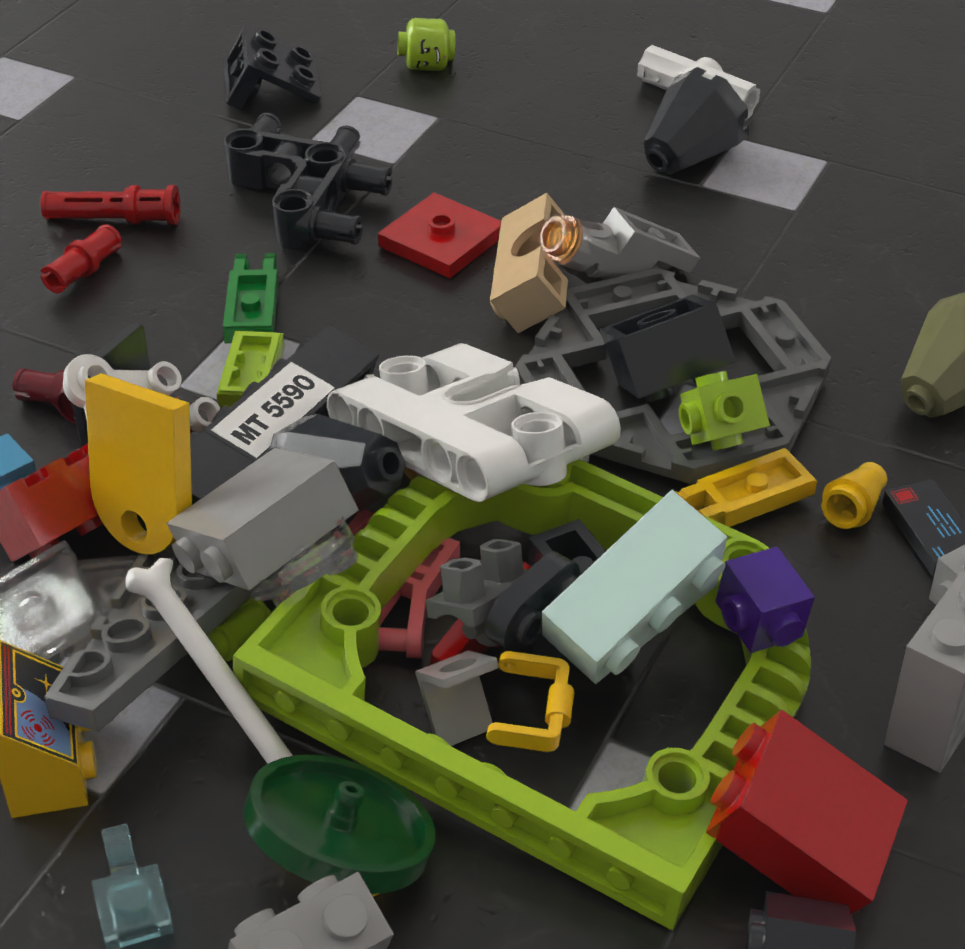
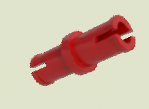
[40,224,122,294]

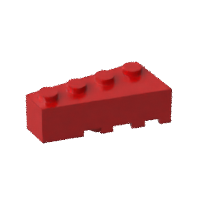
[0,396,193,563]

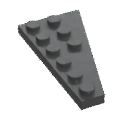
[44,546,299,732]

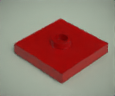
[378,192,501,279]

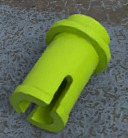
[207,596,271,662]

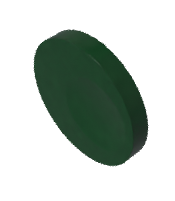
[243,755,436,894]

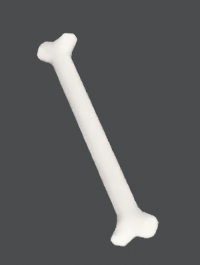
[126,558,293,764]

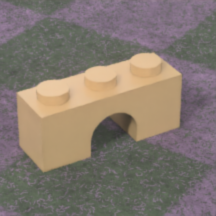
[490,193,568,333]

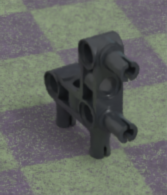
[223,113,393,250]

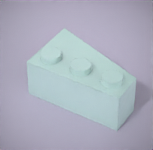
[542,490,727,684]

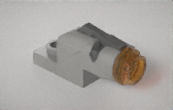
[539,207,700,284]

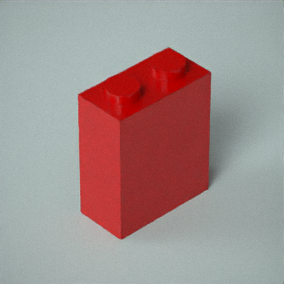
[706,710,908,915]

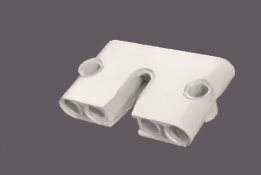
[327,343,621,502]

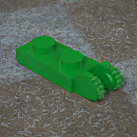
[223,253,278,344]

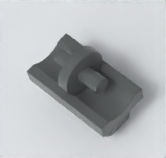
[426,539,528,647]

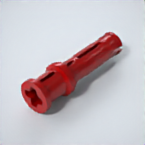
[40,185,181,225]

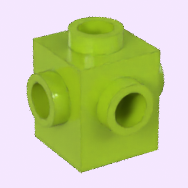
[679,371,770,451]

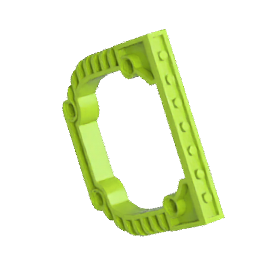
[233,459,811,931]

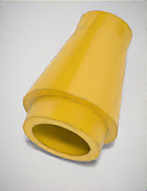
[821,462,888,529]

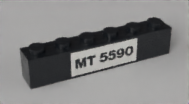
[190,324,379,505]

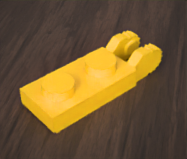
[675,448,817,527]

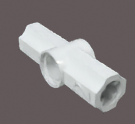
[637,45,760,120]

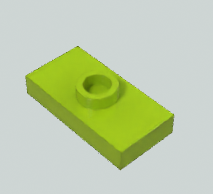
[216,331,285,408]

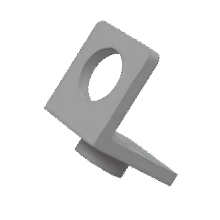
[415,650,499,746]

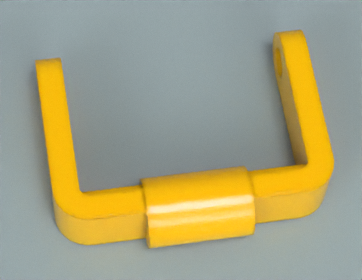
[486,651,574,752]

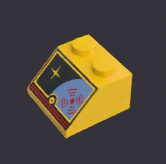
[0,640,98,818]

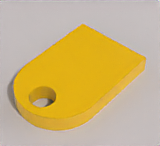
[85,373,192,554]

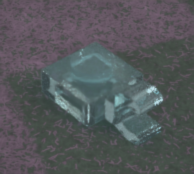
[92,823,174,949]

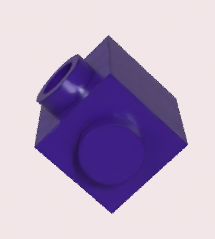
[715,546,815,653]

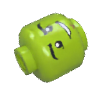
[397,18,455,71]

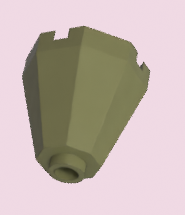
[901,292,965,418]

